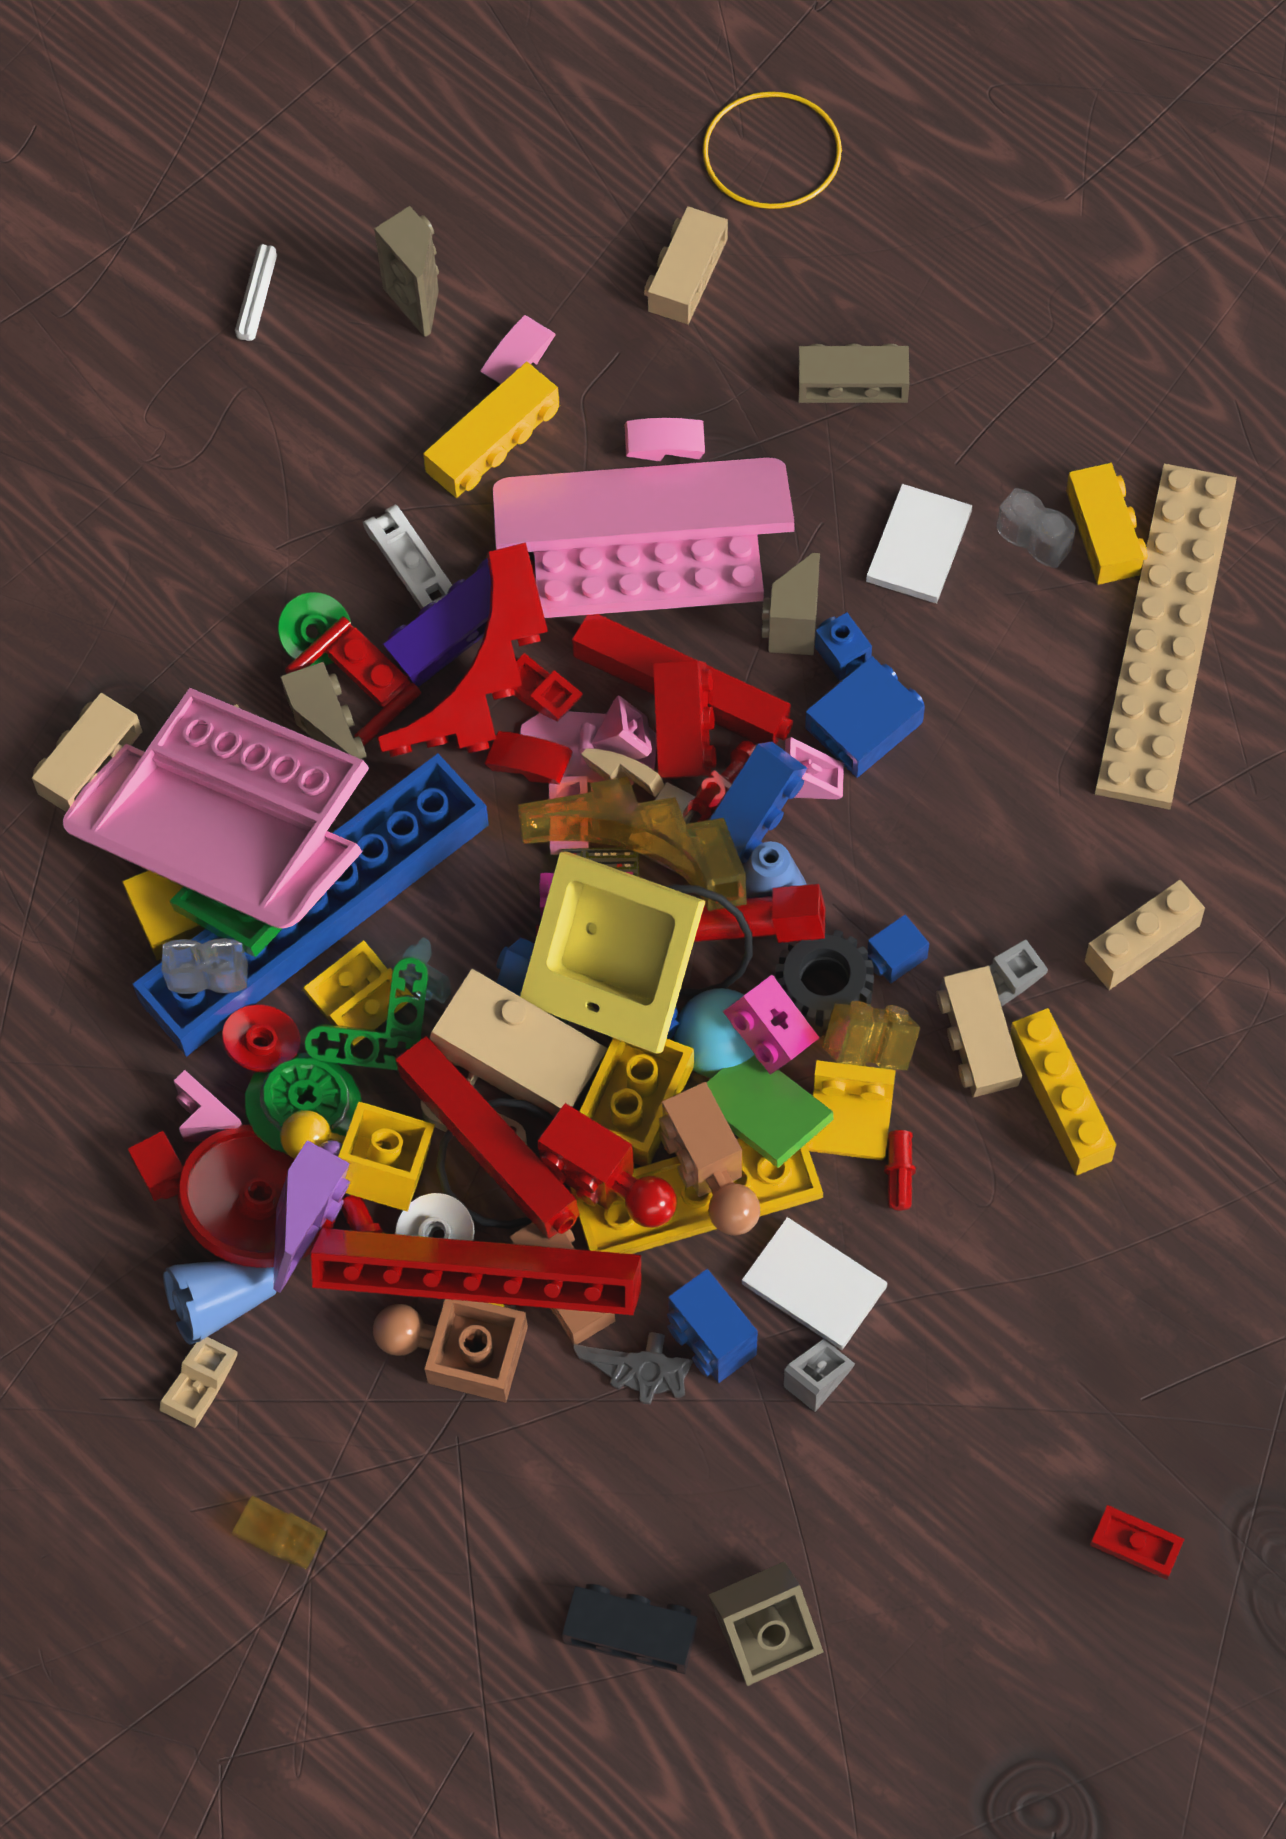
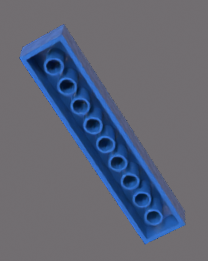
[133,753,489,1057]

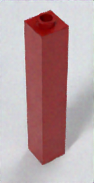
[572,614,794,744]
[395,1036,580,1240]

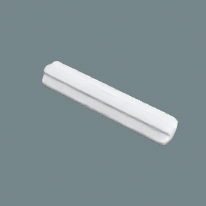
[235,244,277,341]

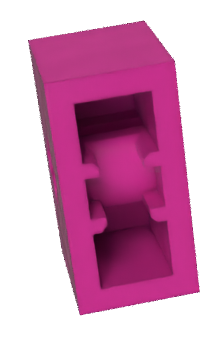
[723,975,819,1075]

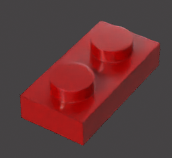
[1090,1505,1184,1580]

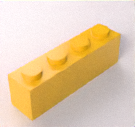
[423,361,559,498]
[1010,1008,1116,1176]

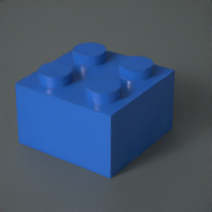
[667,1268,758,1384]

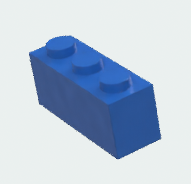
[698,742,808,865]

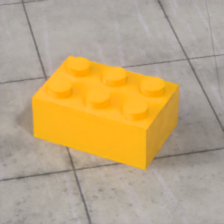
[579,1038,694,1166]

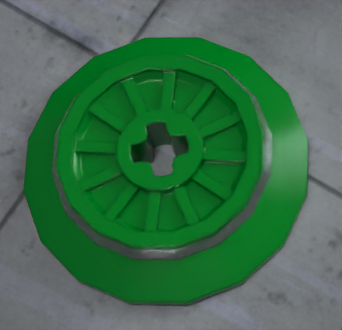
[245,1053,361,1155]

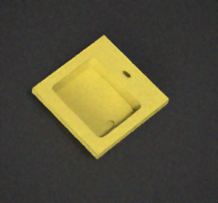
[520,852,705,1053]

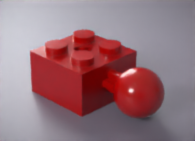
[538,1103,677,1228]

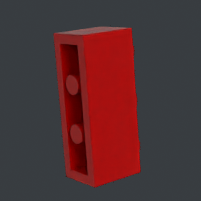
[653,660,716,779]

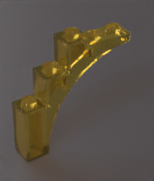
[518,777,747,911]

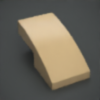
[581,748,665,797]
[160,1337,237,1428]

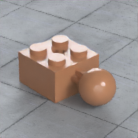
[659,1082,760,1236]
[373,1299,528,1403]

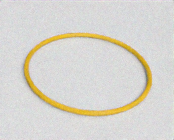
[702,92,842,209]

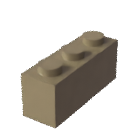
[798,344,909,403]

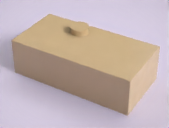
[430,969,608,1118]

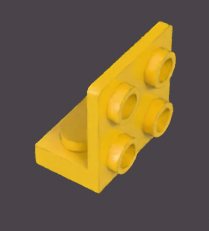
[807,1060,896,1160]

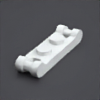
[363,504,452,609]

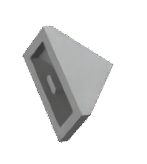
[784,1339,855,1412]

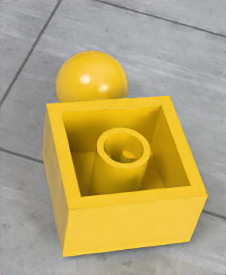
[280,1101,435,1212]

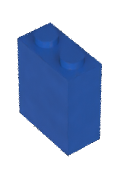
[805,656,925,778]

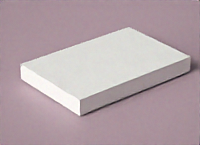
[866,484,972,604]
[742,1217,887,1350]

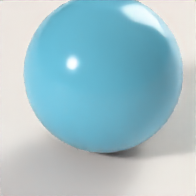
[674,988,754,1078]

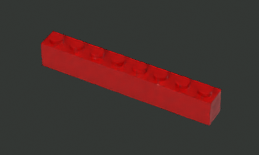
[311,1228,641,1315]

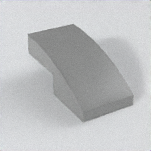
[989,939,1048,1007]

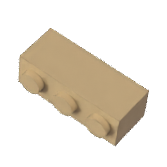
[644,206,728,325]
[32,693,142,812]
[1085,879,1205,990]
[936,966,1023,1098]

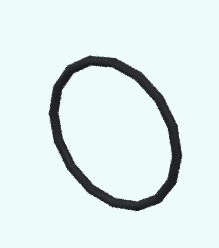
[665,885,753,996]
[436,1098,569,1229]

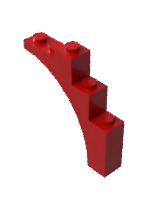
[377,543,548,757]

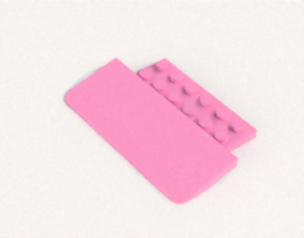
[493,458,794,618]
[63,688,369,928]

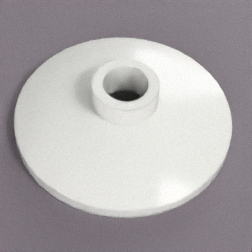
[395,1193,474,1241]

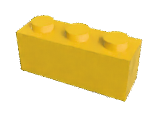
[1066,463,1147,585]

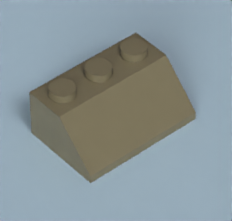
[374,206,439,337]

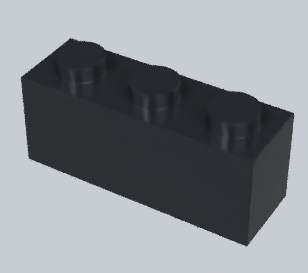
[562,1584,697,1674]

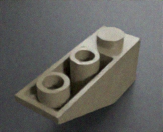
[280,662,367,759]

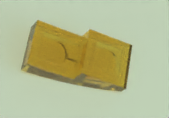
[231,1495,326,1569]

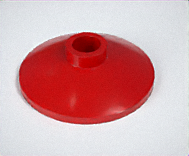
[222,1005,301,1072]

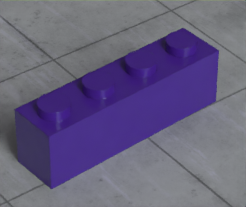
[384,558,491,687]

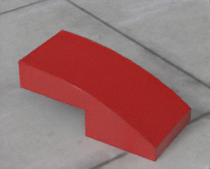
[514,653,583,722]
[485,731,573,784]

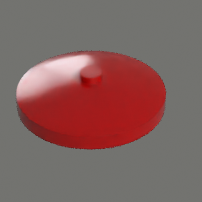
[178,1125,336,1268]

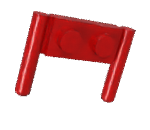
[285,616,421,746]

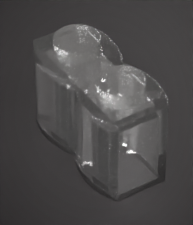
[997,488,1076,568]
[162,939,248,994]

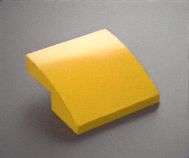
[303,940,413,1047]

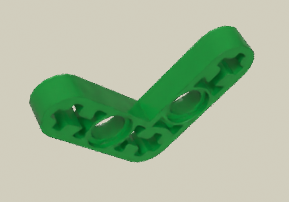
[305,956,428,1070]

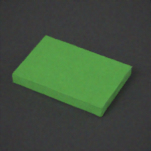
[707,1054,834,1168]

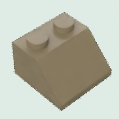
[762,553,820,655]
[709,1561,823,1686]

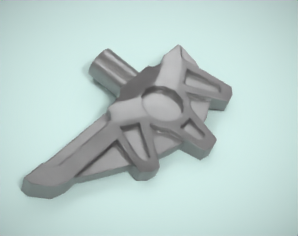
[574,1332,693,1404]

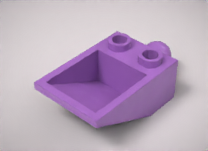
[273,1140,350,1293]

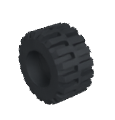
[775,928,874,1037]

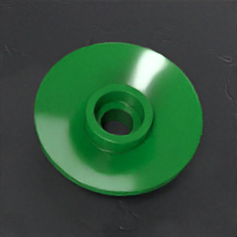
[278,592,351,666]

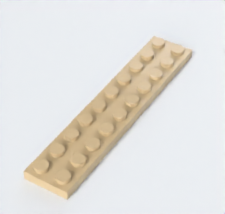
[1095,463,1237,810]

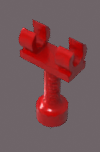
[683,741,757,827]

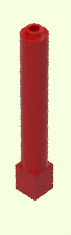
[536,884,826,943]

